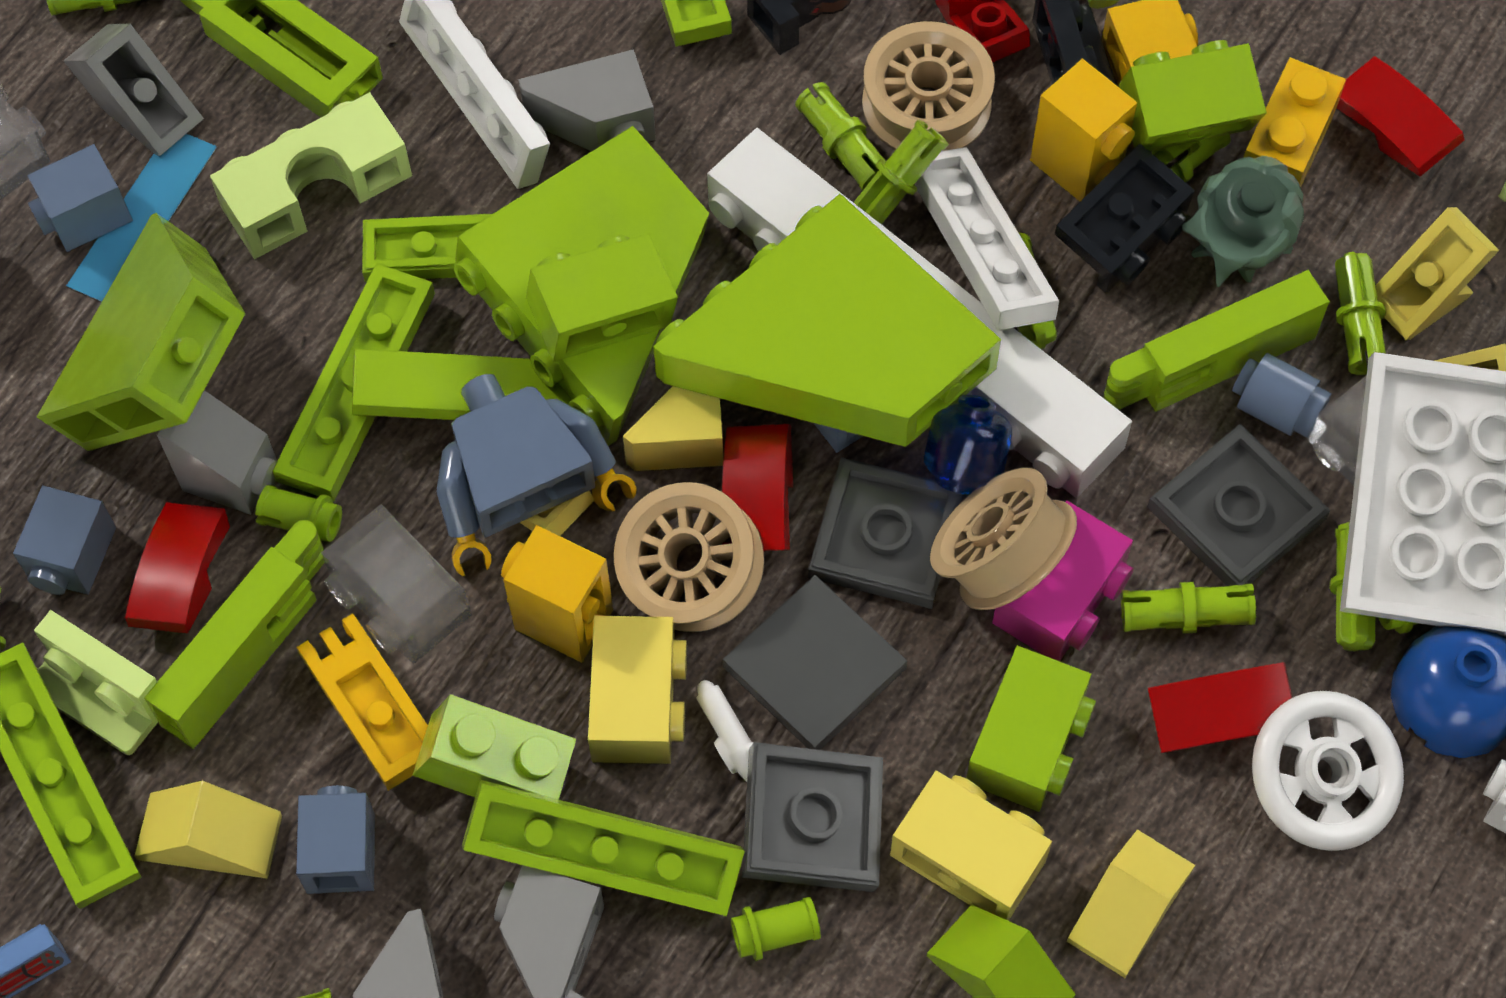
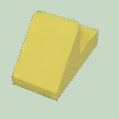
[1375,207,1499,340]

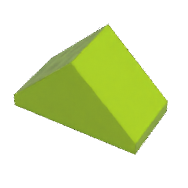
[927,904,1076,998]

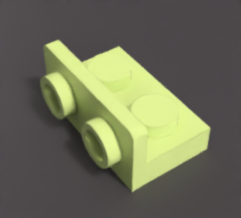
[34,610,158,755]

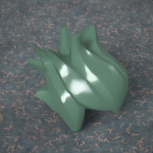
[1182,155,1304,287]

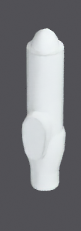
[696,680,753,782]

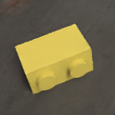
[588,615,687,764]
[890,770,1052,921]

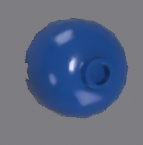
[1390,626,1506,758]

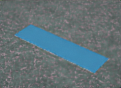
[66,134,217,302]

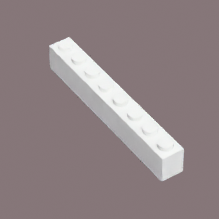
[707,128,1132,499]

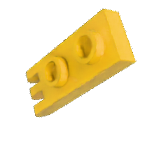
[296,613,428,791]

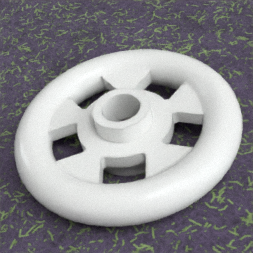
[1252,691,1404,851]

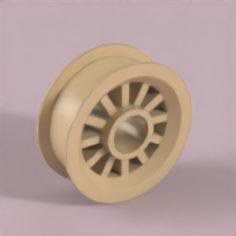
[862,21,995,151]
[930,468,1077,610]
[614,482,764,632]

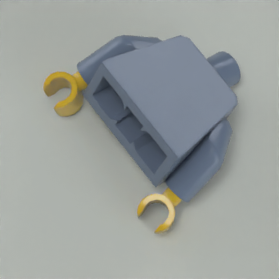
[436,374,637,576]

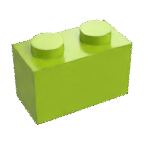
[1118,40,1267,151]
[526,233,678,362]
[966,645,1097,812]
[412,694,576,800]

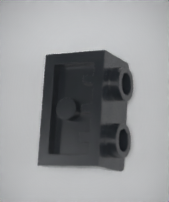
[1032,0,1116,85]
[1055,143,1195,294]

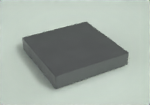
[1147,424,1331,586]
[808,457,964,609]
[723,575,907,750]
[742,742,883,892]

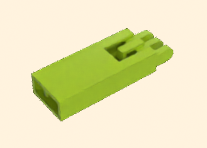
[180,0,383,118]
[1103,270,1330,412]
[144,520,326,749]

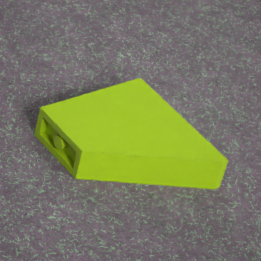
[454,126,709,446]
[653,194,1001,447]
[37,213,245,451]

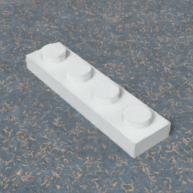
[399,0,550,189]
[915,147,1059,331]

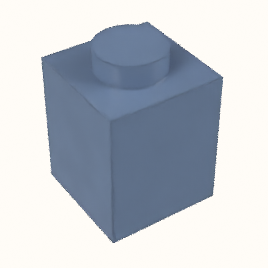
[27,144,133,252]
[13,485,116,595]
[296,785,375,894]

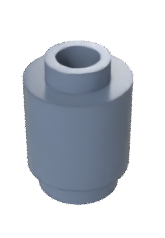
[1232,353,1332,438]

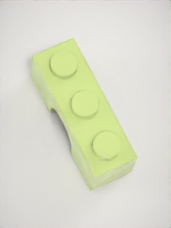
[210,92,412,260]

